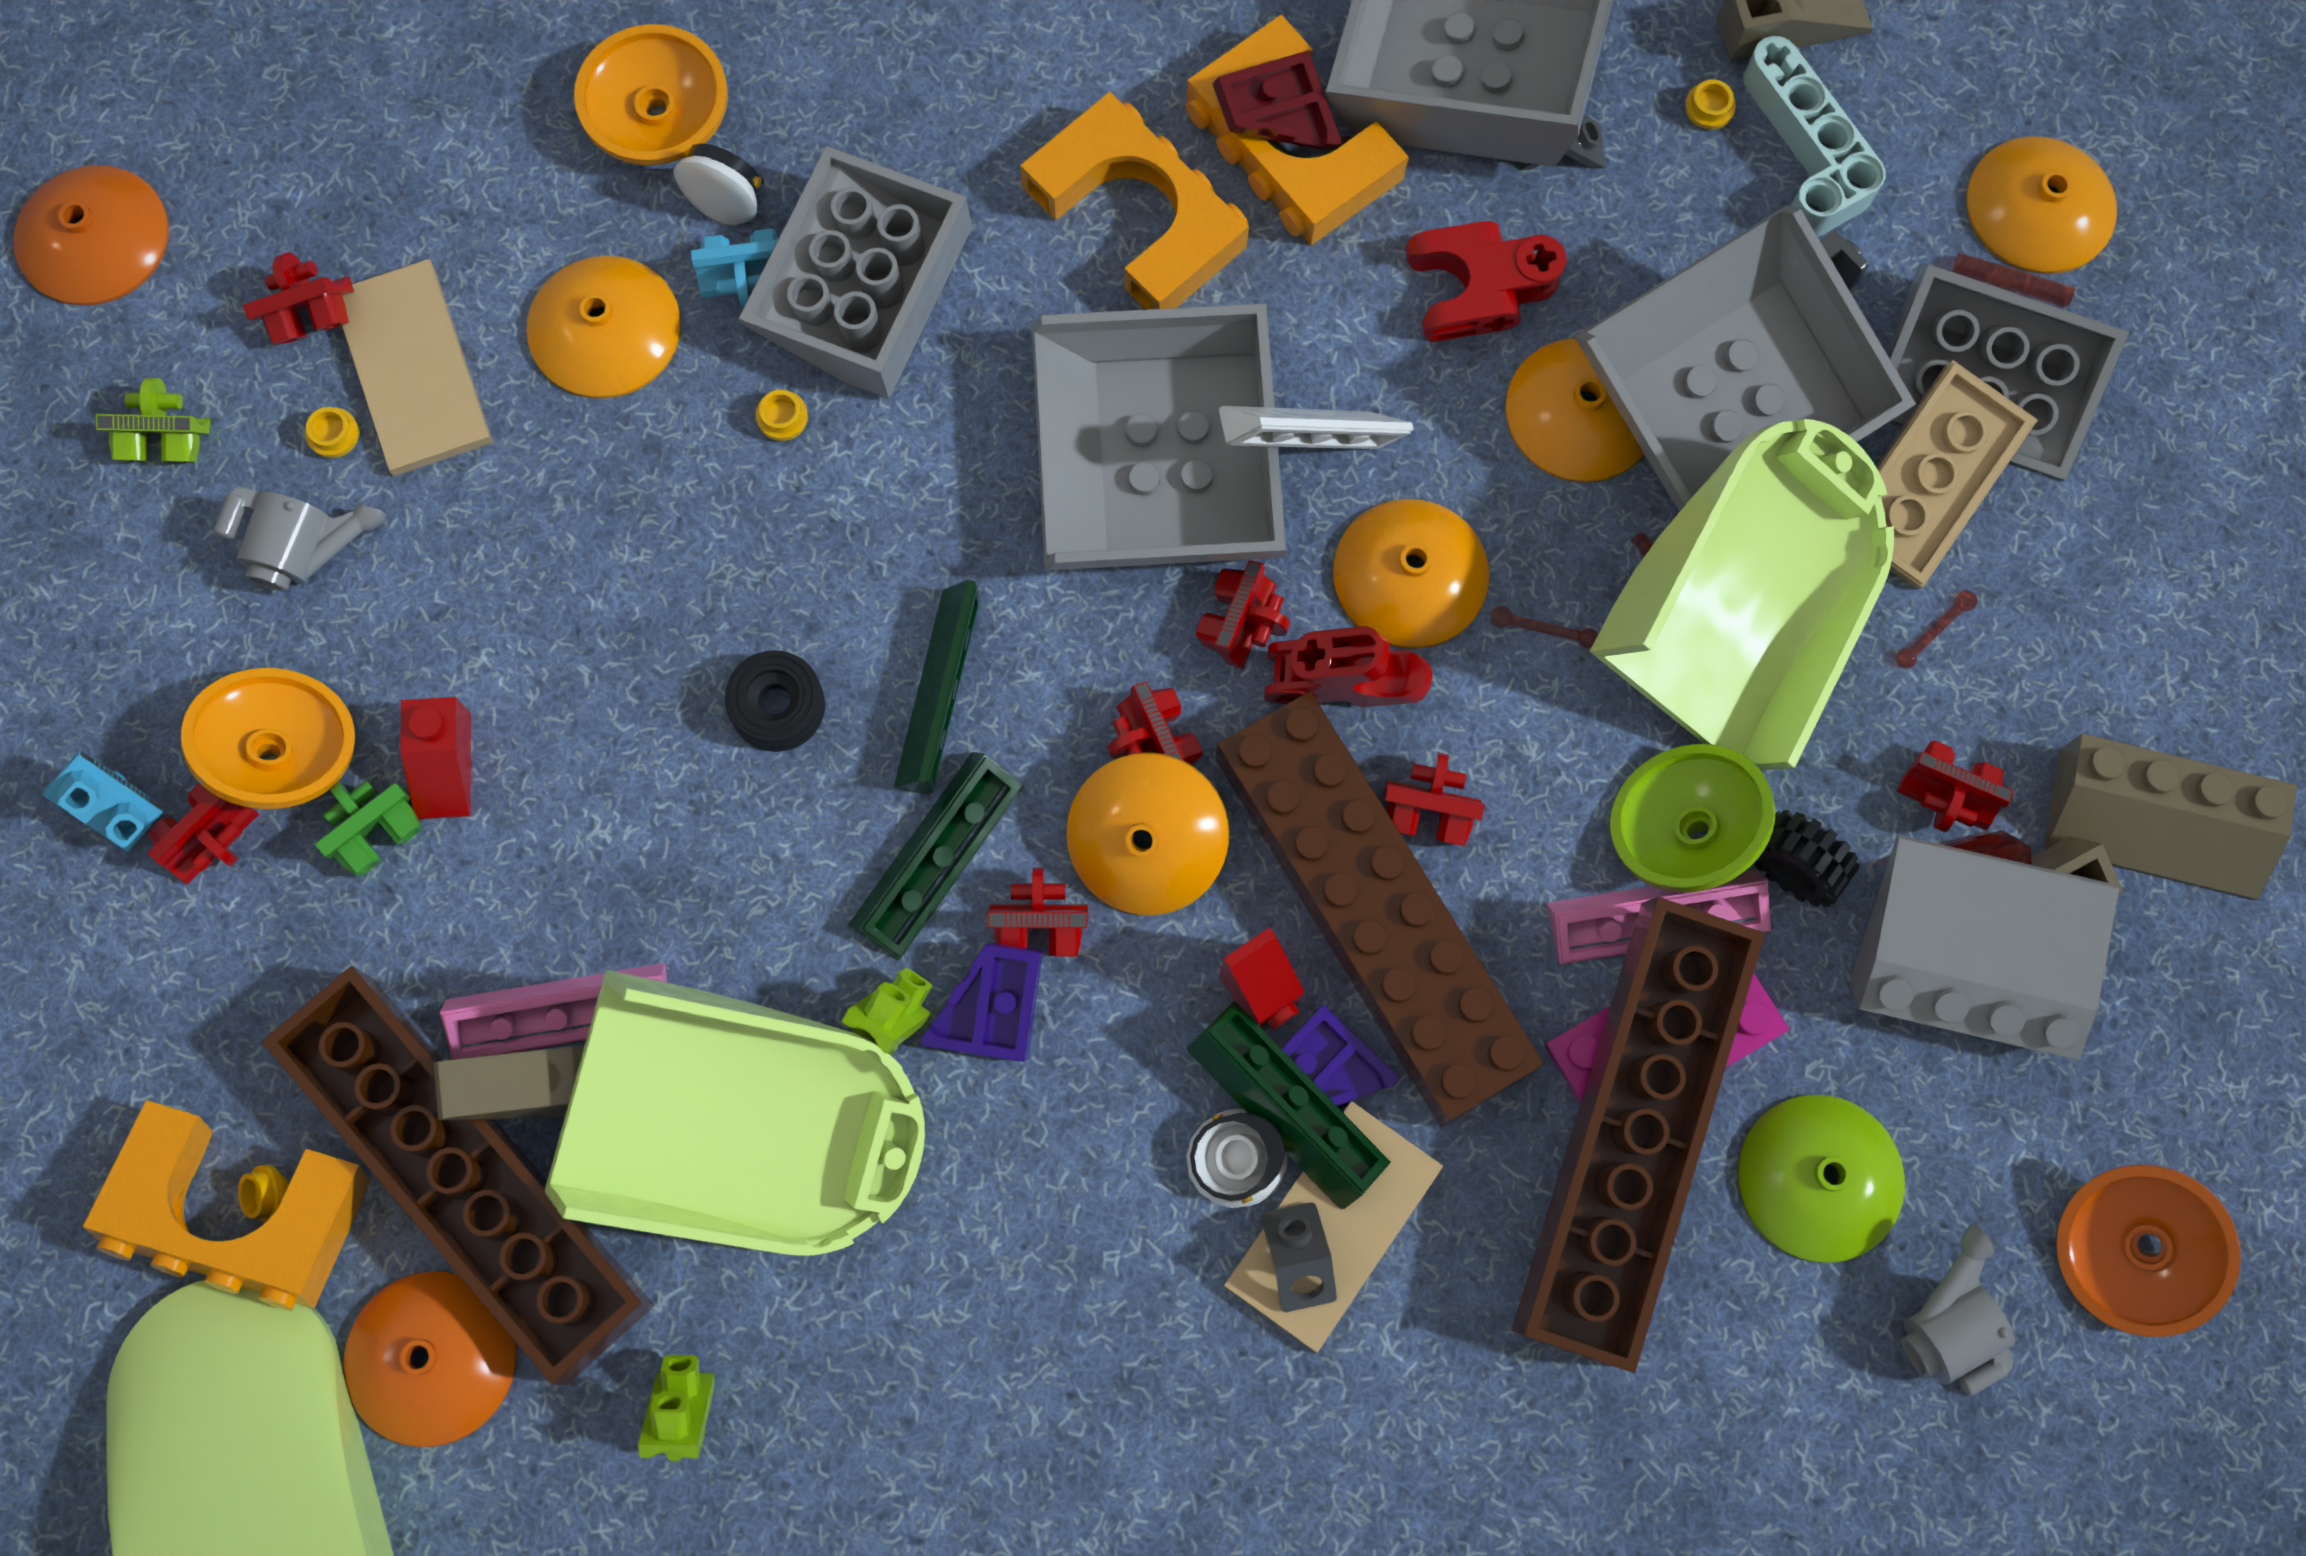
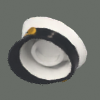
[673,143,765,226]
[1186,1109,1288,1208]

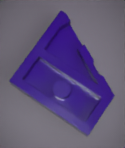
[920,942,1043,1062]
[1281,1004,1401,1106]

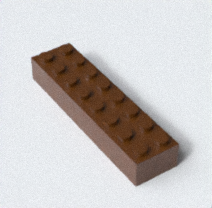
[1215,691,1544,1128]
[1511,896,1765,1373]
[261,965,655,1385]

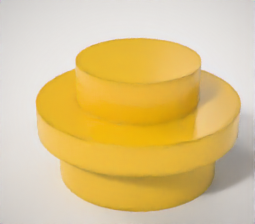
[1685,79,1736,130]
[756,390,808,441]
[305,407,360,458]
[238,1164,289,1222]

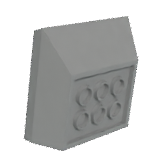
[1326,0,1614,167]
[1574,205,1916,512]
[1031,303,1286,571]

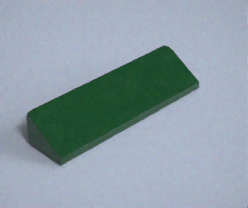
[894,580,980,795]
[848,752,1024,960]
[1187,1000,1391,1209]

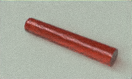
[1952,253,2075,307]

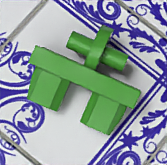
[315,780,423,877]

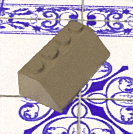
[2044,733,2297,900]

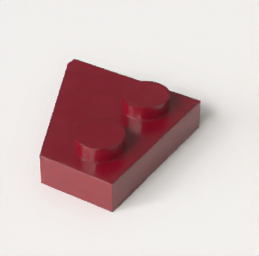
[1212,50,1342,151]

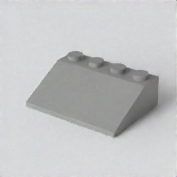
[739,146,972,399]
[1887,264,2130,480]
[1850,834,2120,1060]

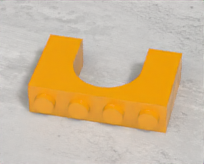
[1185,14,1409,246]
[1020,91,1249,310]
[83,1100,370,1311]

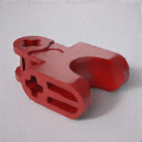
[1405,221,1567,342]
[1264,626,1433,707]

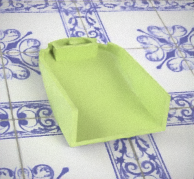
[1589,419,1894,770]
[544,970,925,1256]
[106,1279,394,1556]

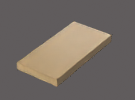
[342,259,493,476]
[1876,360,2038,589]
[1224,1101,1443,1353]

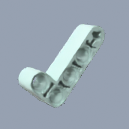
[1743,36,1886,237]

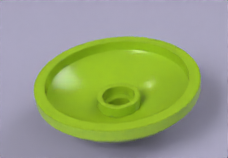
[1610,744,1776,893]
[1737,1095,1905,1263]

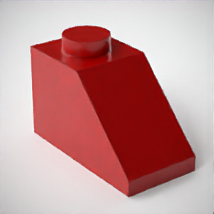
[400,697,471,820]
[1219,927,1305,1031]

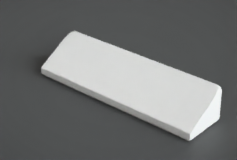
[1219,406,1413,449]

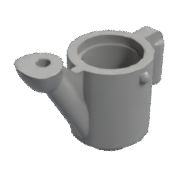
[213,487,387,592]
[1901,1224,2015,1396]

